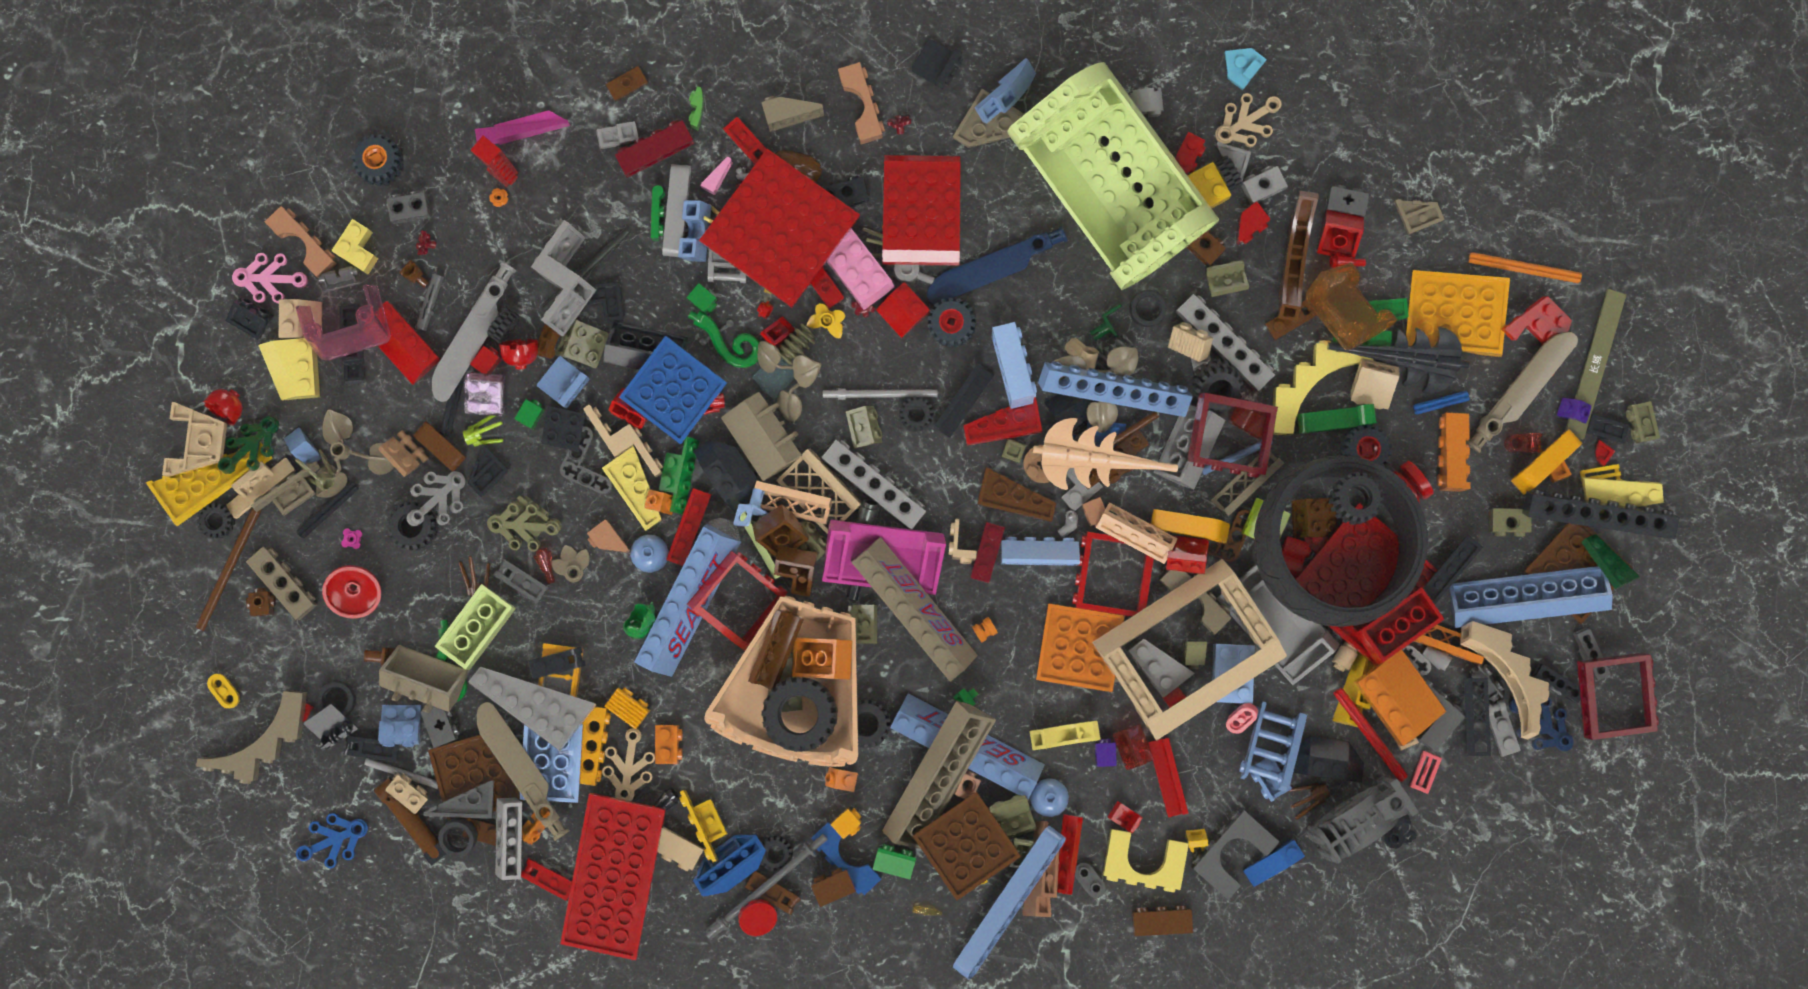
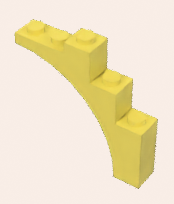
[1273,340,1374,436]

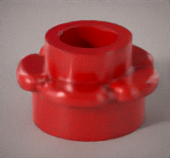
[757,301,774,319]

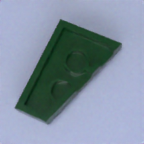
[1581,534,1640,589]

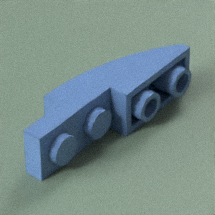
[974,58,1036,124]

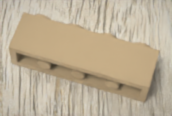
[658,826,705,871]

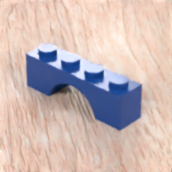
[811,821,881,895]

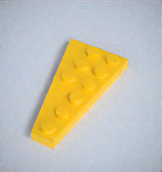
[146,442,272,526]

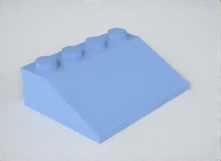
[520,724,583,803]

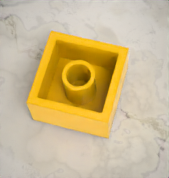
[1188,162,1231,209]

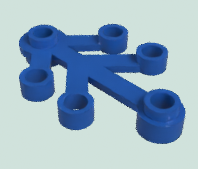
[296,813,368,869]

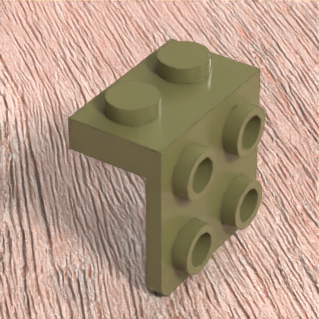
[989,795,1037,839]

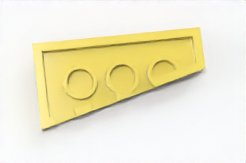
[1582,477,1664,514]

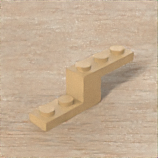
[583,405,663,477]

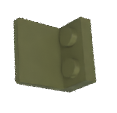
[555,320,609,369]

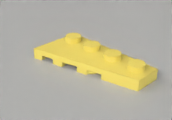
[602,446,662,531]

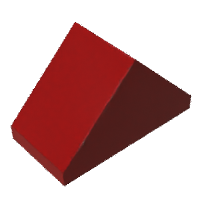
[760,316,795,348]

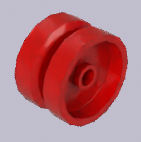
[1393,460,1434,503]

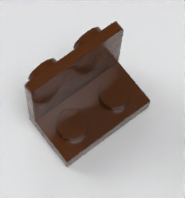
[1291,498,1337,539]

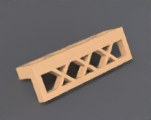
[754,481,832,524]
[1096,502,1178,564]

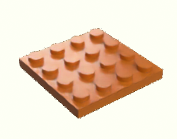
[1036,604,1125,693]

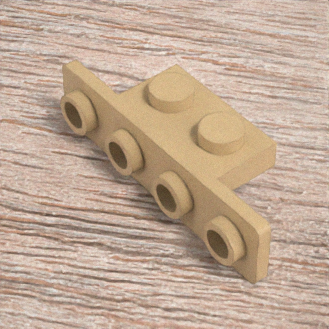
[226,458,296,519]

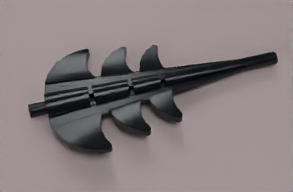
[1327,326,1470,394]

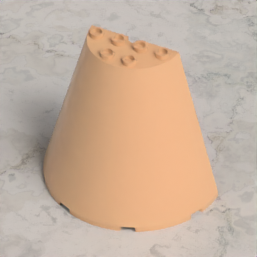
[705,596,858,767]

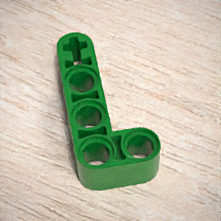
[1297,404,1377,434]

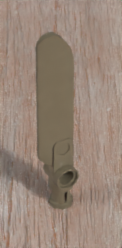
[1466,332,1578,453]
[477,702,569,841]

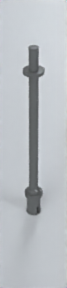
[704,834,828,940]

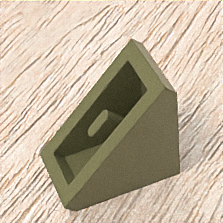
[1010,837,1034,868]

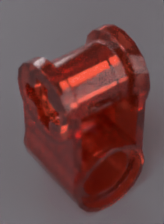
[1504,433,1543,454]

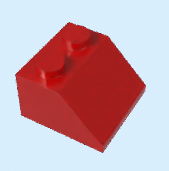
[1317,210,1364,259]
[876,282,930,338]

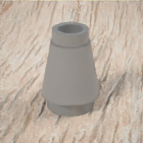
[1422,646,1452,671]

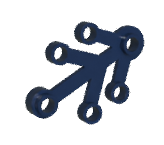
[1509,697,1574,752]

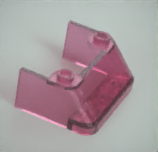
[295,285,391,361]

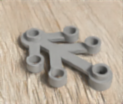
[407,471,465,526]

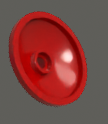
[322,565,381,618]

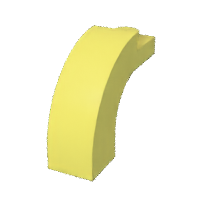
[1030,721,1101,750]

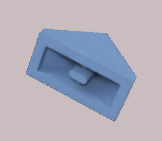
[284,427,321,464]

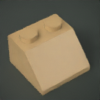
[279,299,322,340]

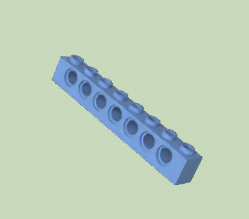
[1038,361,1193,417]

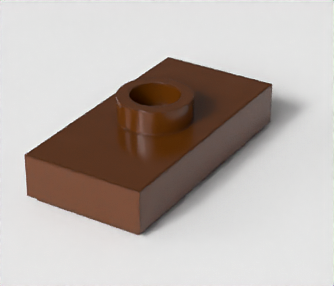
[605,66,648,102]

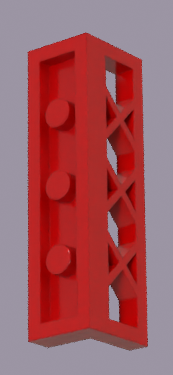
[1148,737,1189,818]

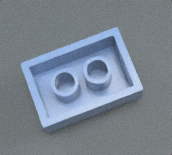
[1212,644,1255,704]

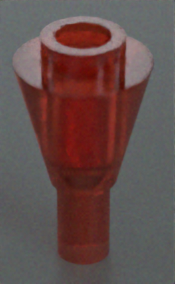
[533,548,555,584]

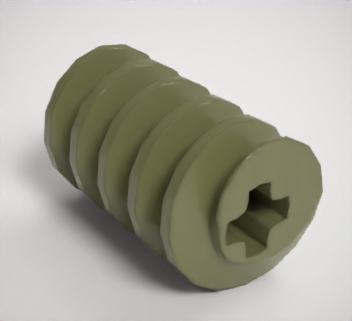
[778,323,815,365]

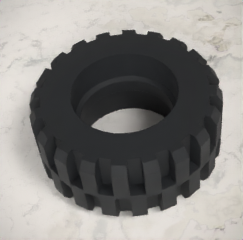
[761,677,838,752]

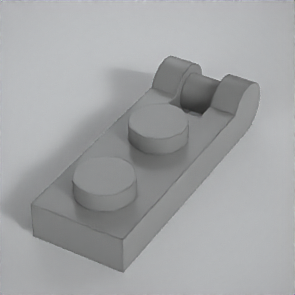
[1484,699,1521,757]

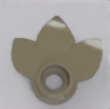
[552,545,590,582]

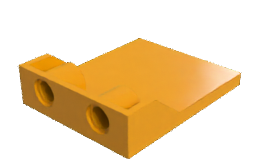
[1406,270,1510,357]

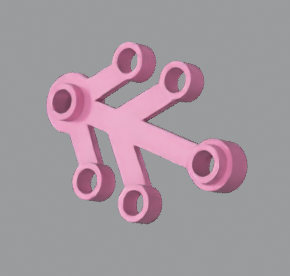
[232,253,308,304]

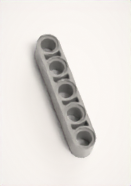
[663,164,691,257]

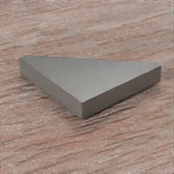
[1216,142,1251,182]

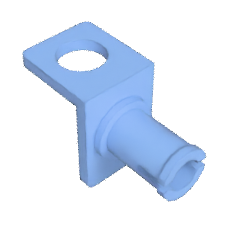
[733,488,768,526]

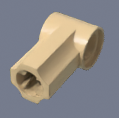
[1065,338,1099,370]

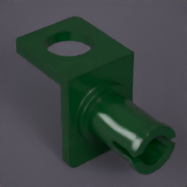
[1089,304,1123,341]

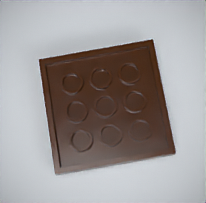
[1523,523,1633,624]
[428,735,524,821]
[913,791,1021,901]

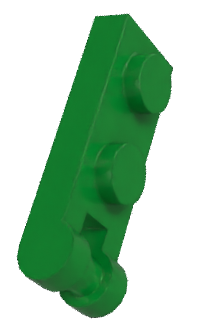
[651,185,665,241]

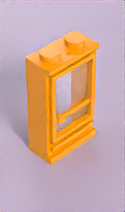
[538,643,584,697]

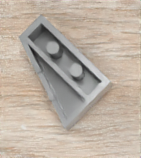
[1127,639,1195,697]

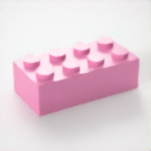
[827,229,895,310]

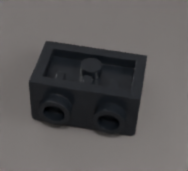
[225,297,274,340]

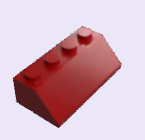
[362,301,441,385]

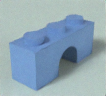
[678,200,712,262]

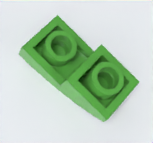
[689,86,704,130]

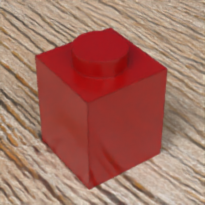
[470,346,502,377]

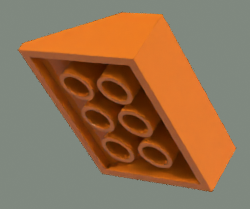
[1354,650,1446,746]

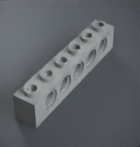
[1175,294,1275,393]
[822,440,926,530]

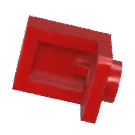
[1108,801,1142,833]

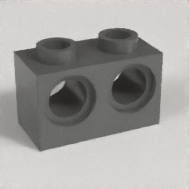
[387,191,431,224]

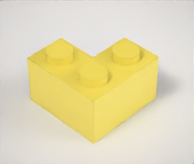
[332,219,378,274]

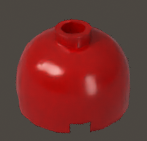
[499,339,538,370]
[203,389,243,426]

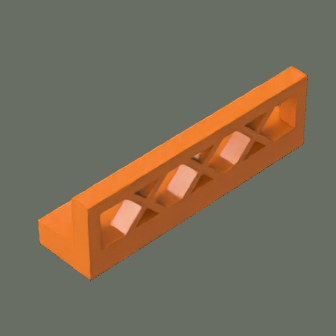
[1414,625,1484,664]

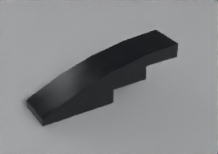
[339,304,365,385]

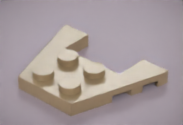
[162,402,227,477]

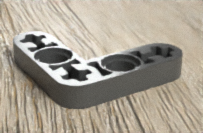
[560,427,613,495]

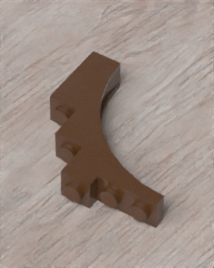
[1278,190,1319,321]

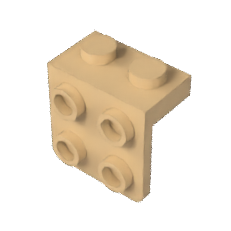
[949,519,977,564]

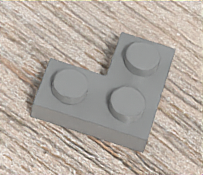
[1061,468,1103,511]

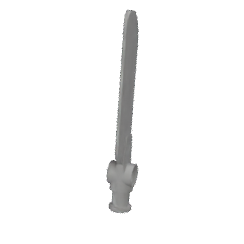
[432,262,516,402]

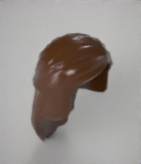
[775,150,822,182]

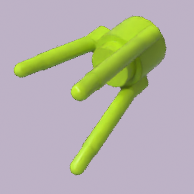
[463,412,504,447]

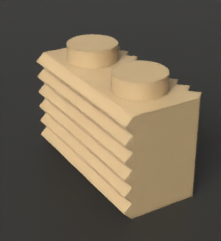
[1168,322,1214,362]

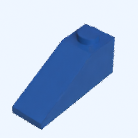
[1243,839,1305,887]

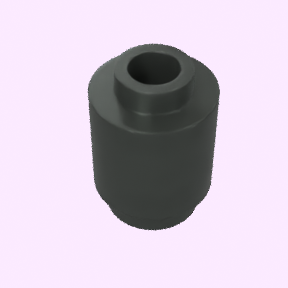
[856,499,879,525]

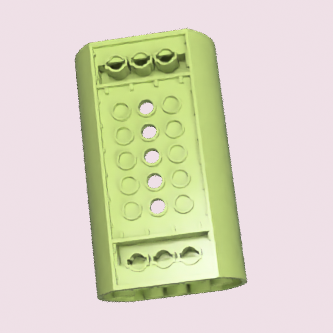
[1007,62,1219,290]

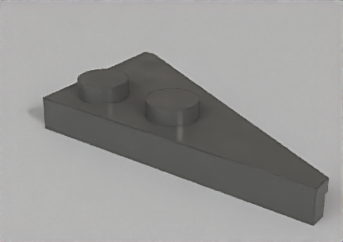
[424,780,495,818]

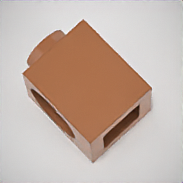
[1081,497,1105,527]
[954,770,981,799]

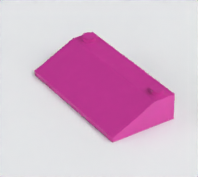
[822,520,946,595]

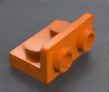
[655,725,683,764]

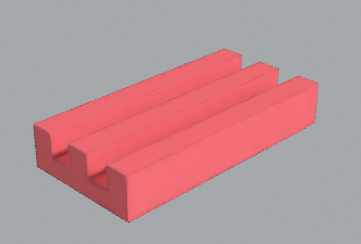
[1409,751,1442,794]

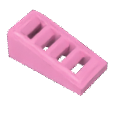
[700,157,733,195]

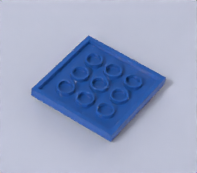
[619,336,727,444]

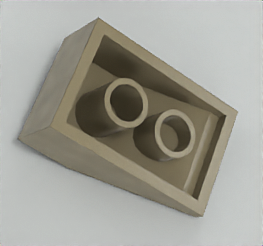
[761,96,824,132]

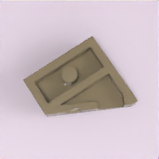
[1394,199,1444,235]

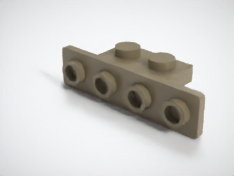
[251,461,320,516]

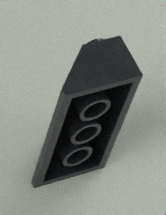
[603,322,688,370]

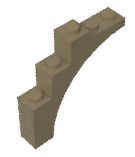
[196,690,307,784]

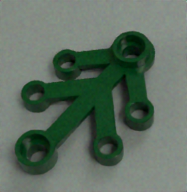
[218,416,279,474]

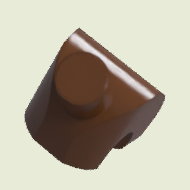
[400,260,429,288]

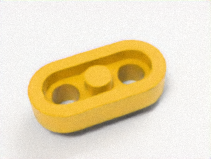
[207,674,240,708]

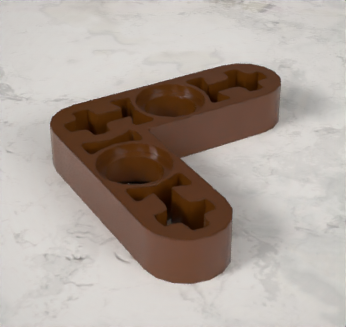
[1185,510,1250,563]

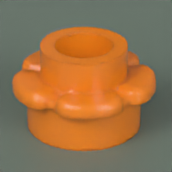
[489,188,508,207]

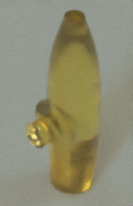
[912,906,942,916]

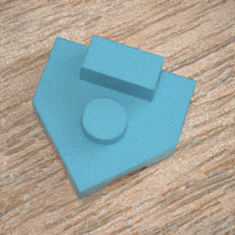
[1224,48,1267,90]

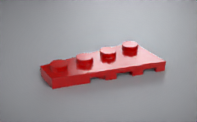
[963,397,1042,446]

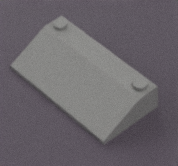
[1217,564,1340,685]

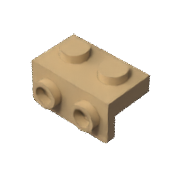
[386,772,428,814]

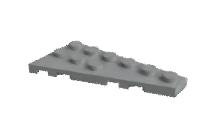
[468,667,596,751]

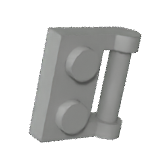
[708,249,747,283]

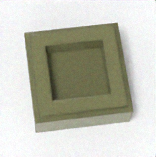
[1002,439,1026,463]

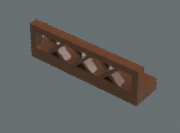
[748,610,804,690]

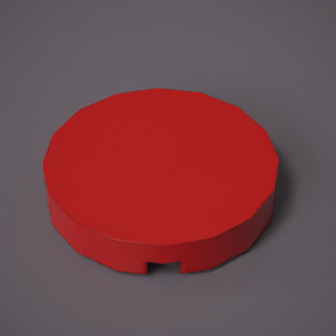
[738,899,777,936]

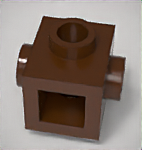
[246,588,276,617]

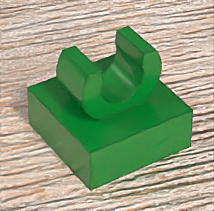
[953,688,978,706]

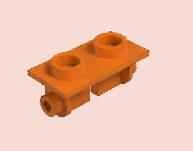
[522,807,550,845]

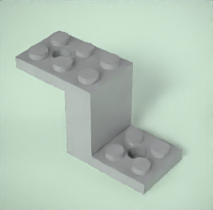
[531,220,596,337]

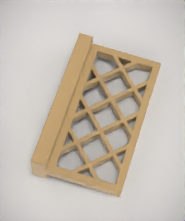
[776,448,863,534]

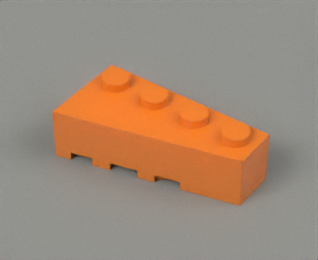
[1437,413,1470,492]

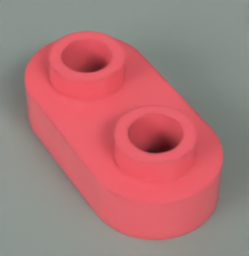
[1226,703,1258,733]

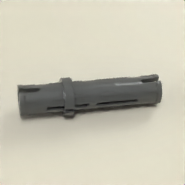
[415,274,444,332]

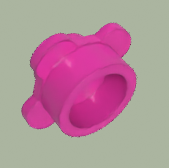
[341,529,362,549]

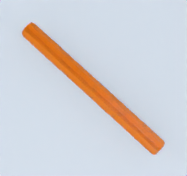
[1469,252,1582,283]

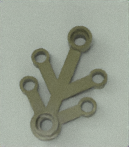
[487,501,562,552]

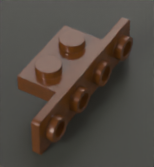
[1085,430,1149,489]

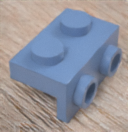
[1250,758,1292,802]

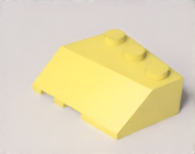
[258,338,320,400]

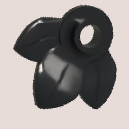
[1384,815,1417,849]

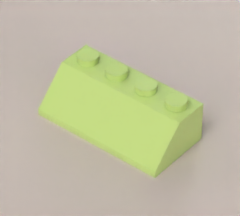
[435,584,516,670]

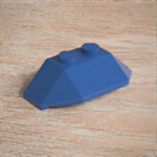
[693,835,766,897]

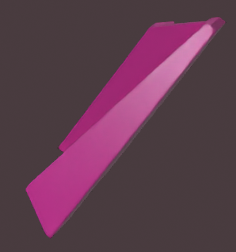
[475,110,570,145]

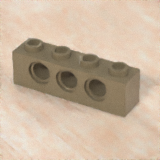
[246,546,317,620]

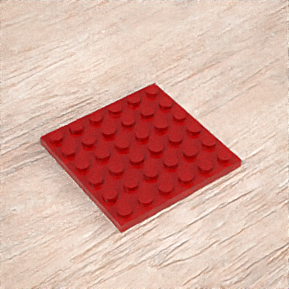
[699,149,860,308]
[1295,503,1437,666]

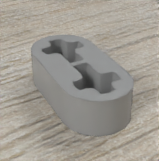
[1402,645,1431,675]

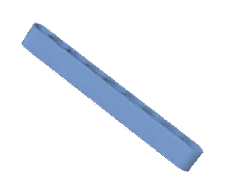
[953,826,1066,980]

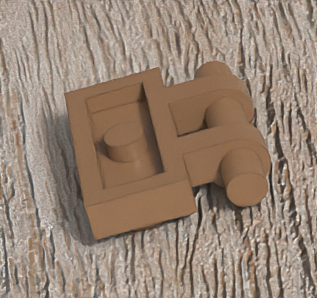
[378,430,429,477]

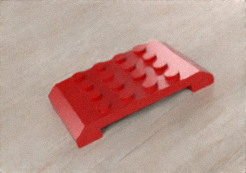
[883,155,960,266]

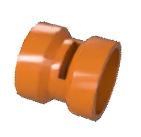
[972,617,998,643]

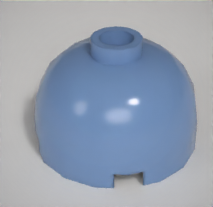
[630,534,669,573]
[1030,778,1069,817]

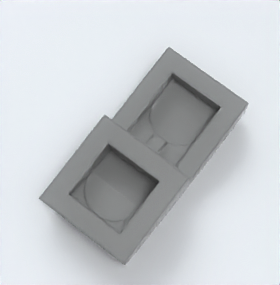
[596,121,639,149]

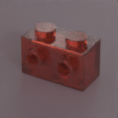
[1112,724,1154,770]

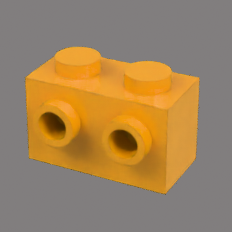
[830,807,862,839]

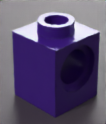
[1095,739,1117,767]

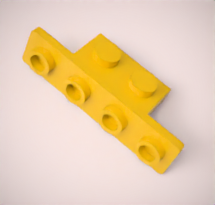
[679,790,728,862]

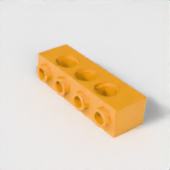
[580,707,611,786]

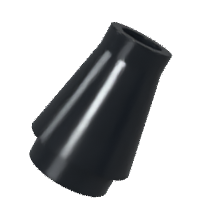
[653,788,680,810]

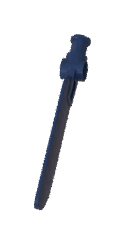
[927,226,1068,305]

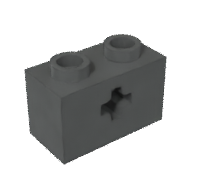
[1325,185,1369,217]
[420,707,460,748]

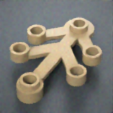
[1215,93,1281,147]
[602,728,655,801]

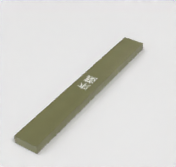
[1565,289,1627,440]

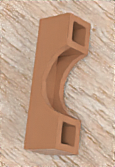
[838,62,885,144]
[264,206,337,278]

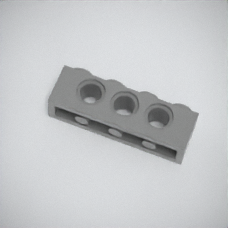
[495,797,522,880]

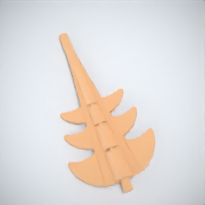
[1033,418,1178,490]

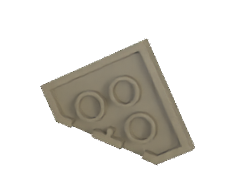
[953,89,1025,148]

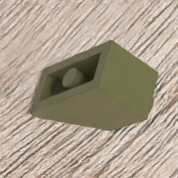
[1183,642,1207,669]

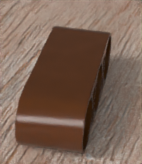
[413,421,466,472]

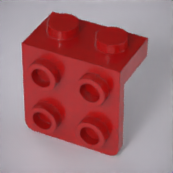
[1166,536,1209,574]

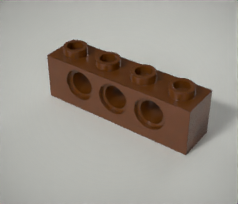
[1186,230,1226,267]

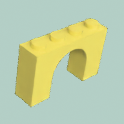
[1103,829,1188,892]

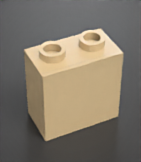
[1351,358,1399,409]

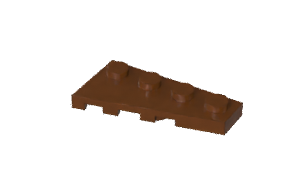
[977,467,1056,522]

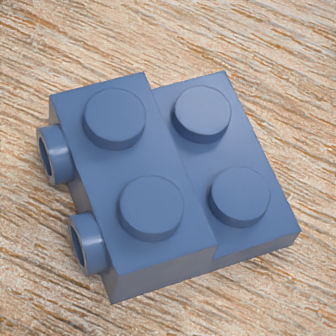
[378,705,422,747]

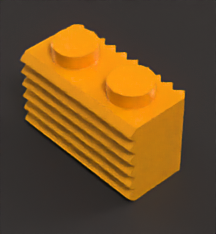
[604,687,651,729]

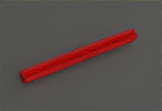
[1334,688,1408,782]

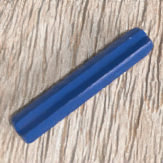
[1413,391,1470,415]

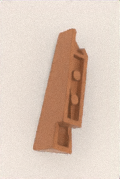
[1022,821,1059,917]

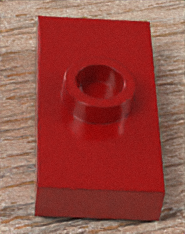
[810,267,844,309]

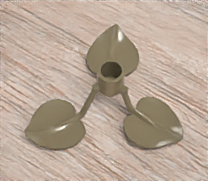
[757,341,821,423]
[1051,347,1138,433]
[316,409,394,498]

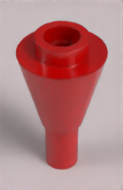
[1329,252,1366,271]

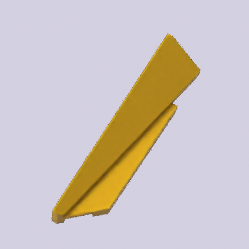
[1332,651,1375,727]

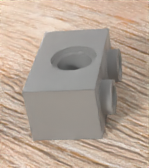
[1241,166,1288,205]

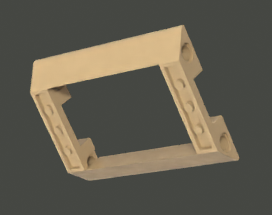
[1092,559,1287,741]

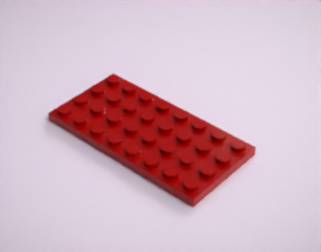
[560,793,666,960]

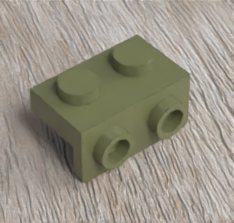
[1206,260,1249,297]
[1626,401,1660,444]
[847,605,877,644]

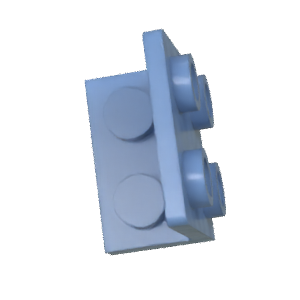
[537,356,590,409]

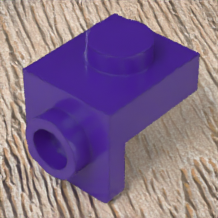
[1557,398,1591,424]

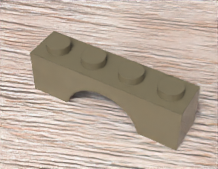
[1159,570,1231,635]

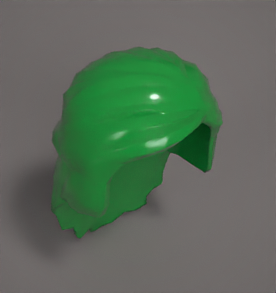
[623,602,655,639]

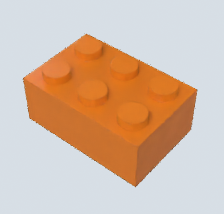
[792,638,853,680]

